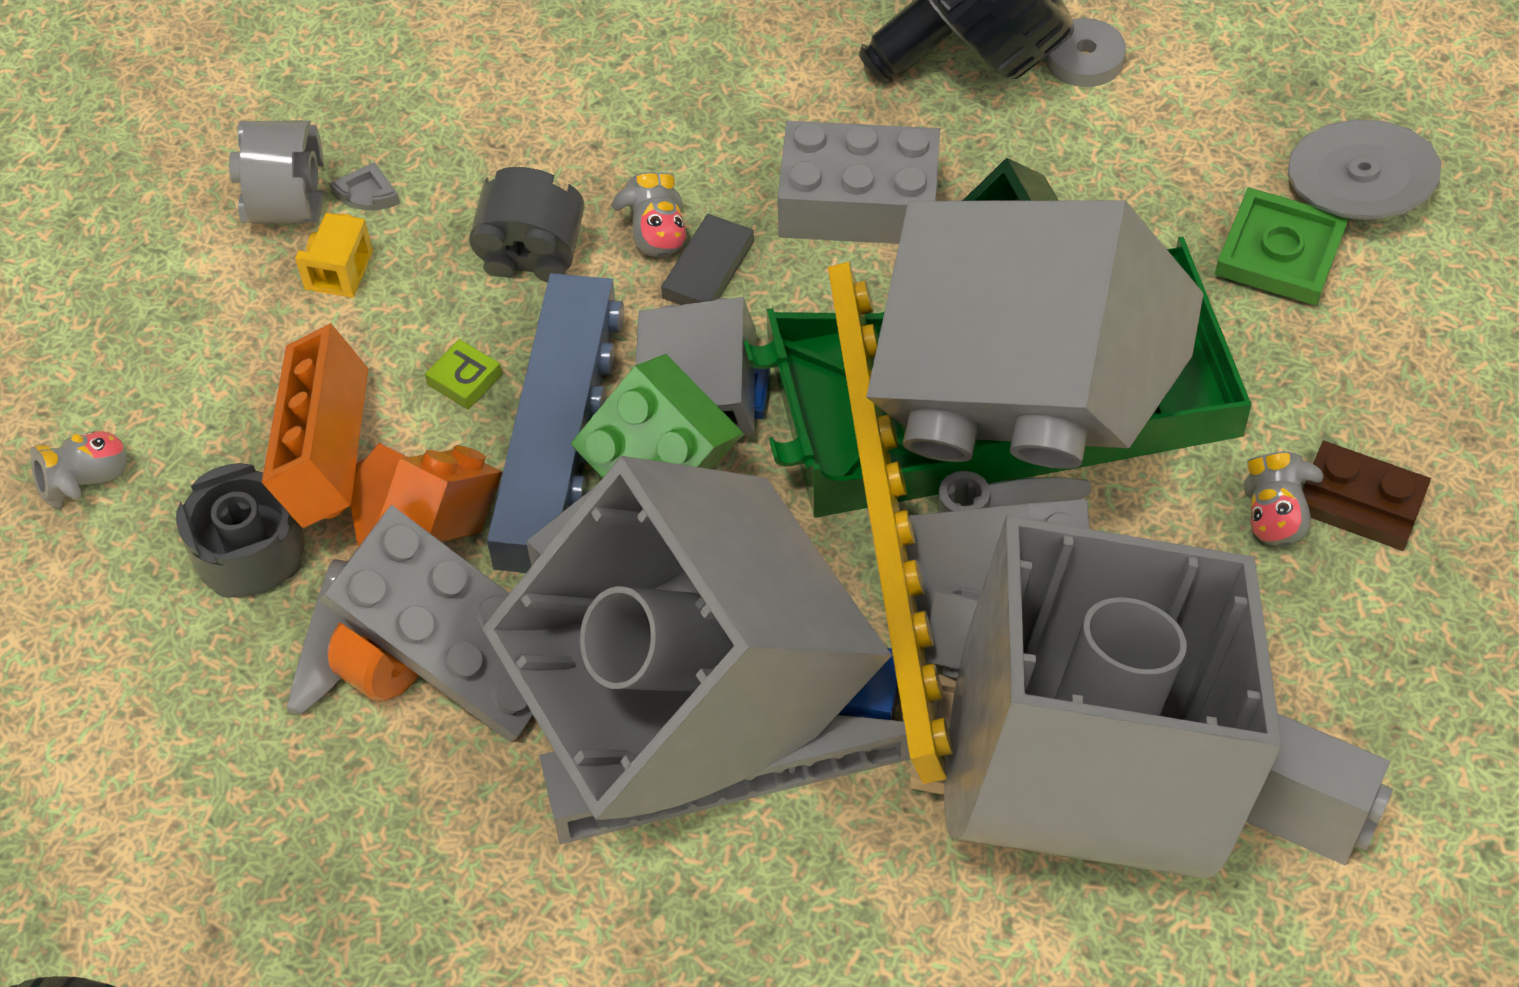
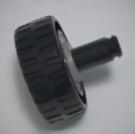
[859,0,1074,84]

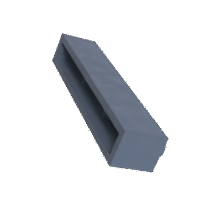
[487,273,624,573]

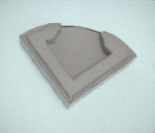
[330,162,400,210]

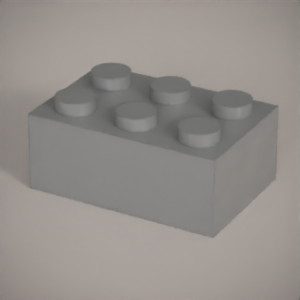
[778,121,940,244]

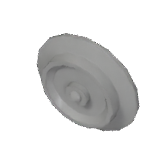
[1288,119,1441,221]

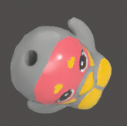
[612,172,686,258]
[31,431,127,509]
[1244,451,1324,546]

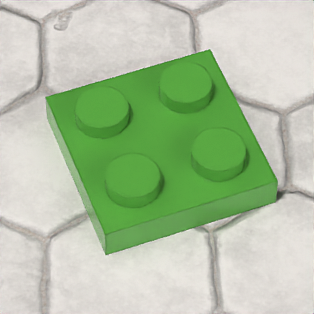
[1214,187,1349,306]

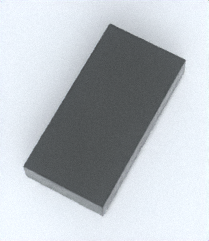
[661,213,754,305]

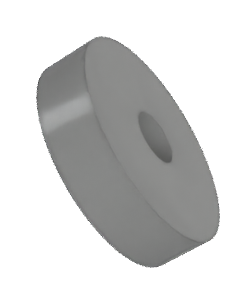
[1046,18,1126,87]

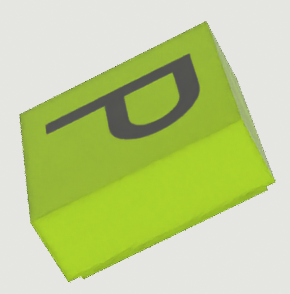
[425,339,502,410]

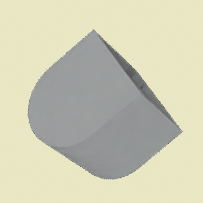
[944,515,1282,879]

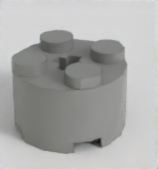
[229,120,324,224]

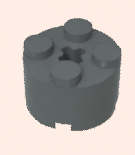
[469,167,585,282]
[176,463,305,598]

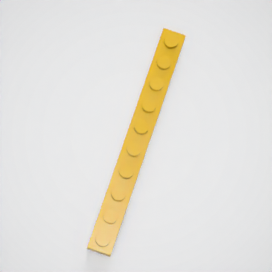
[828,261,953,784]

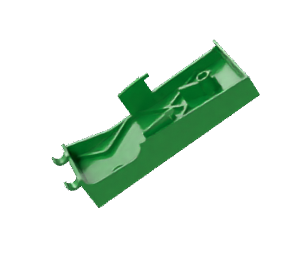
[744,236,1252,518]

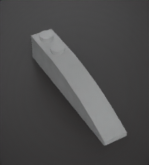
[539,715,911,845]

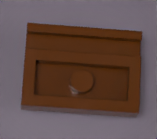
[1303,440,1432,551]

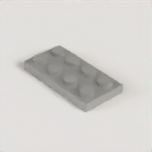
[318,505,533,742]

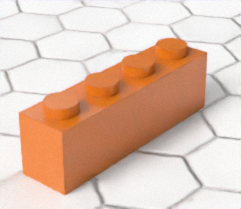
[262,323,369,528]

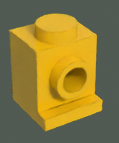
[295,212,373,298]

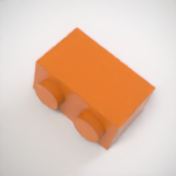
[378,445,503,542]

